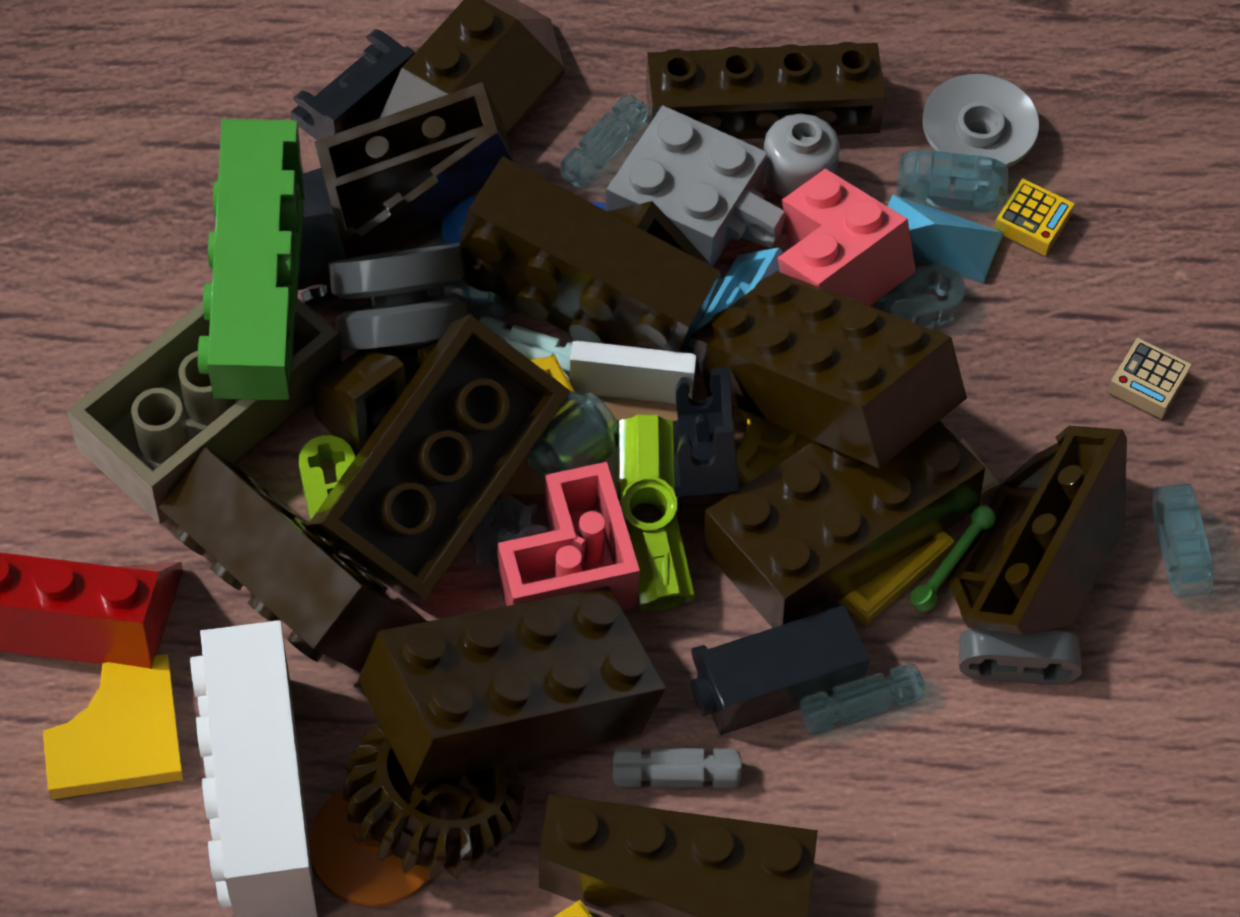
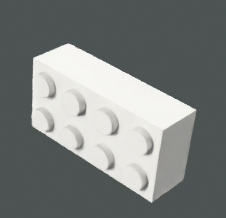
[190,620,318,917]

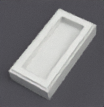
[569,341,696,404]

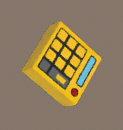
[994,178,1075,256]

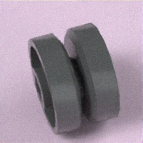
[327,244,471,350]

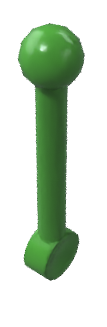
[910,506,996,612]

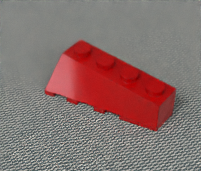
[0,552,183,669]

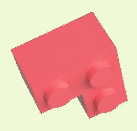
[777,169,916,306]
[498,462,640,610]

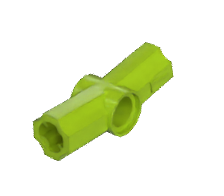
[618,414,695,612]

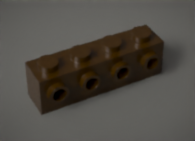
[645,42,886,139]

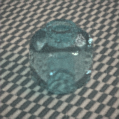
[525,391,618,479]

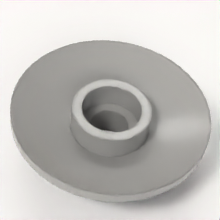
[922,74,1039,171]

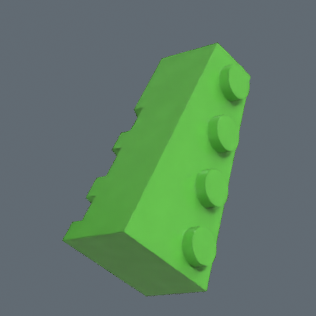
[198,119,306,400]

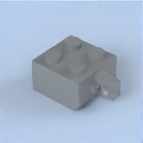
[606,105,785,266]

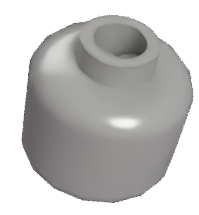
[763,114,840,198]

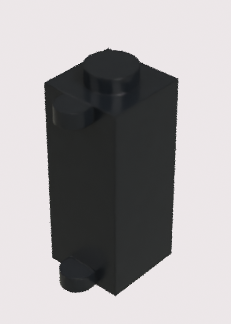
[691,602,870,735]

